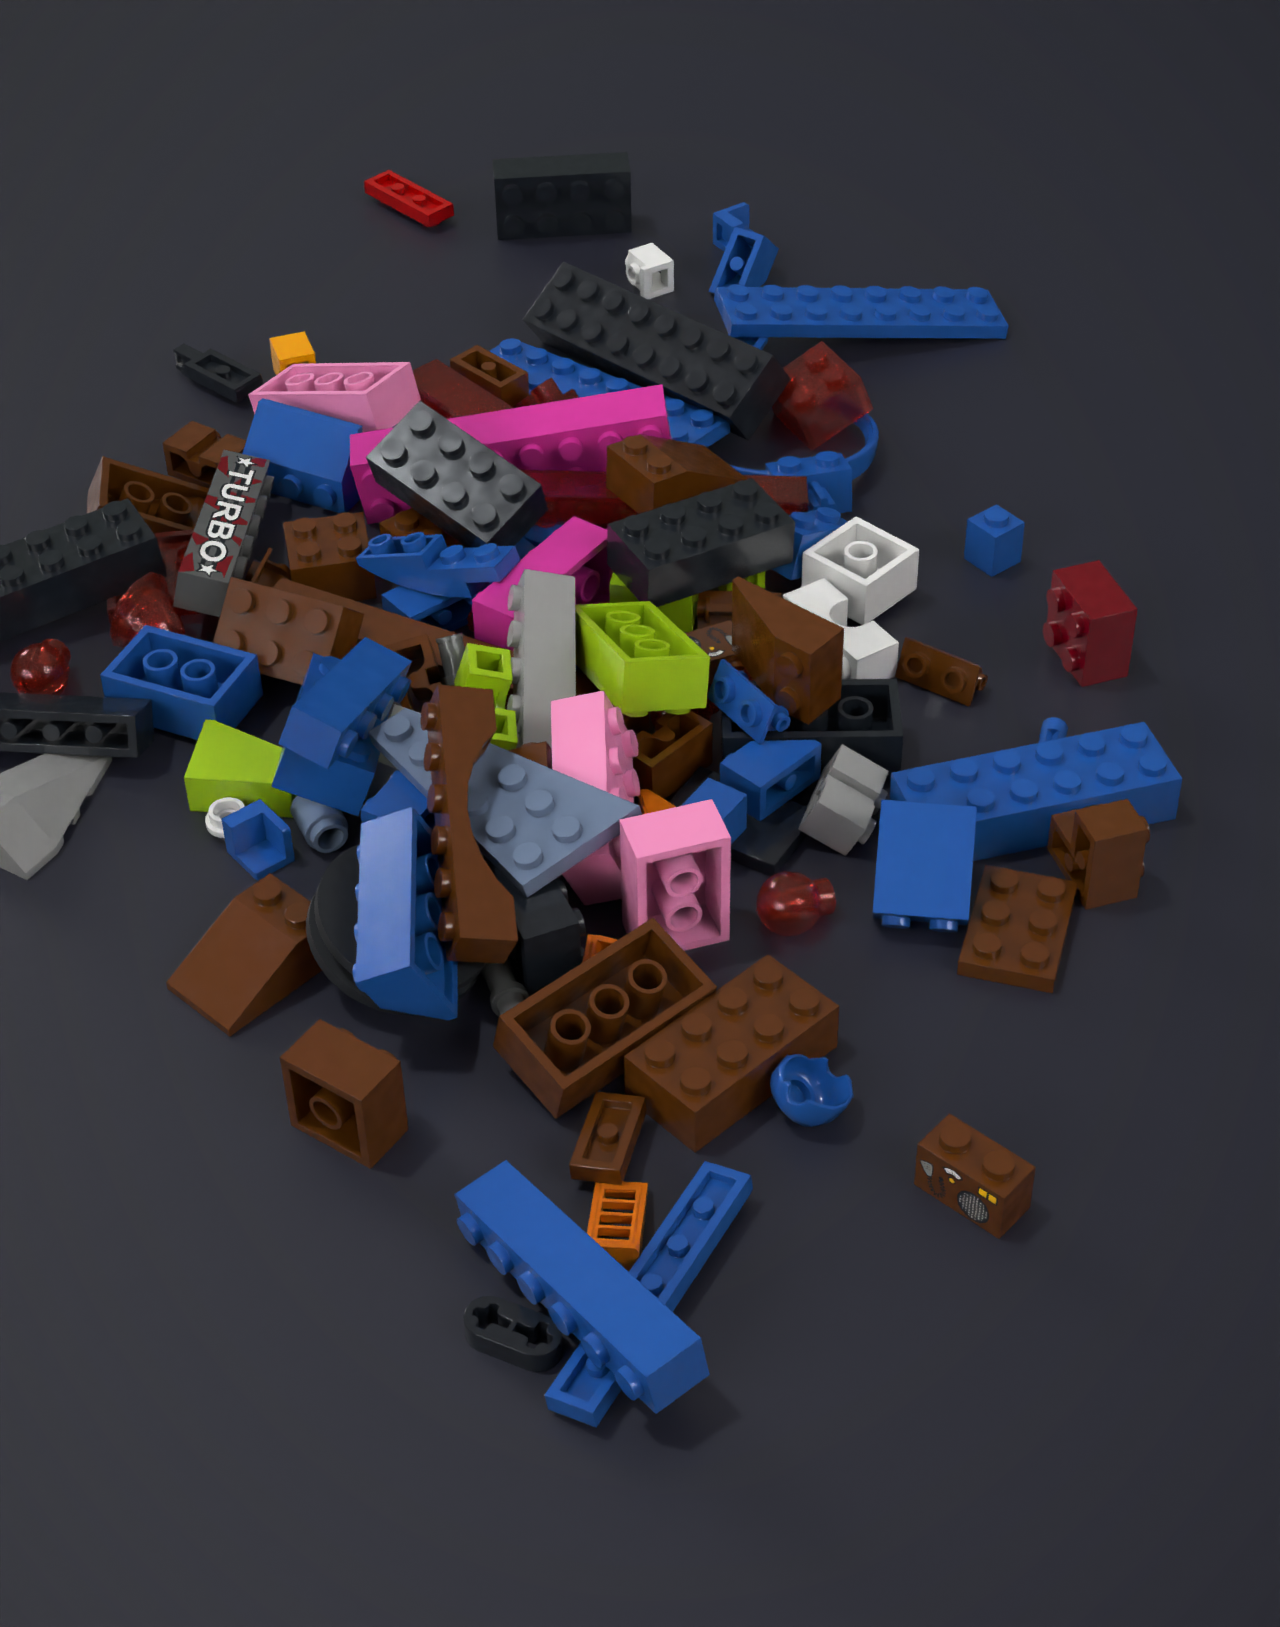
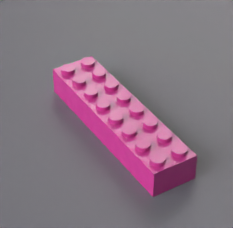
[350,384,672,524]

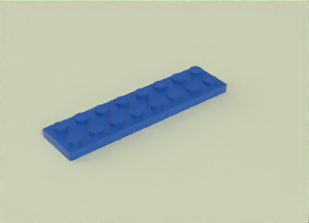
[714,284,1009,339]
[490,338,730,448]

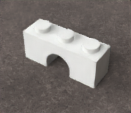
[783,578,899,679]

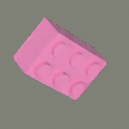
[619,799,731,951]

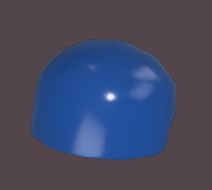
[770,1054,854,1127]

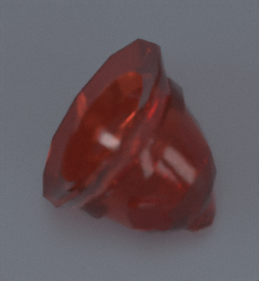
[110,572,185,648]

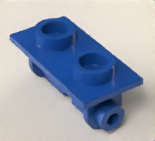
[707,659,791,744]

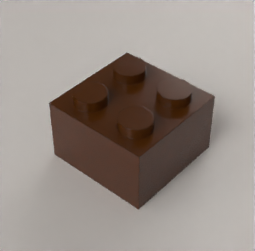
[283,512,377,601]
[280,1019,409,1169]

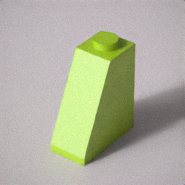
[184,719,297,818]

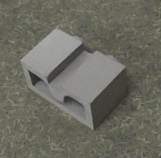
[798,744,889,856]

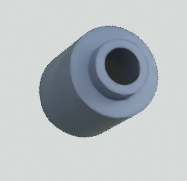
[290,796,348,853]

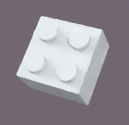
[801,517,919,625]

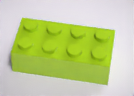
[575,601,710,717]

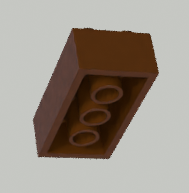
[493,918,717,1119]
[624,954,839,1153]

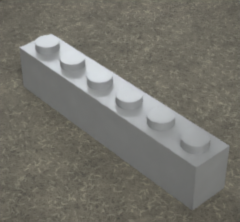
[507,569,576,748]

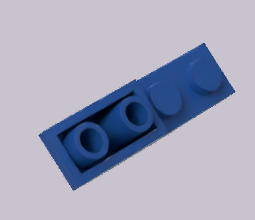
[356,532,521,598]

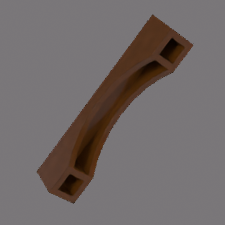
[420,684,518,964]

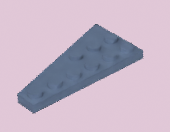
[368,708,642,898]

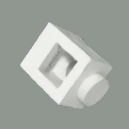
[625,243,674,299]

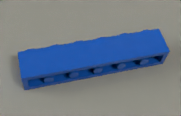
[454,1160,710,1414]

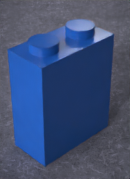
[873,800,977,932]

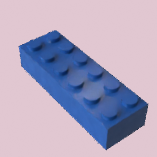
[889,722,1182,861]

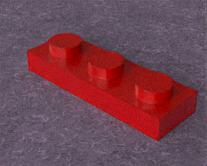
[364,170,454,227]

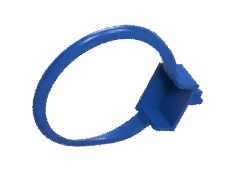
[730,394,879,515]

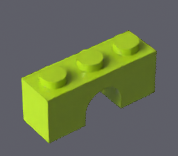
[454,643,518,750]

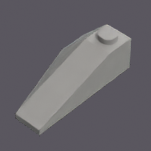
[0,753,112,880]

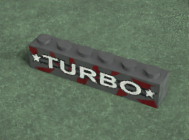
[173,450,274,617]

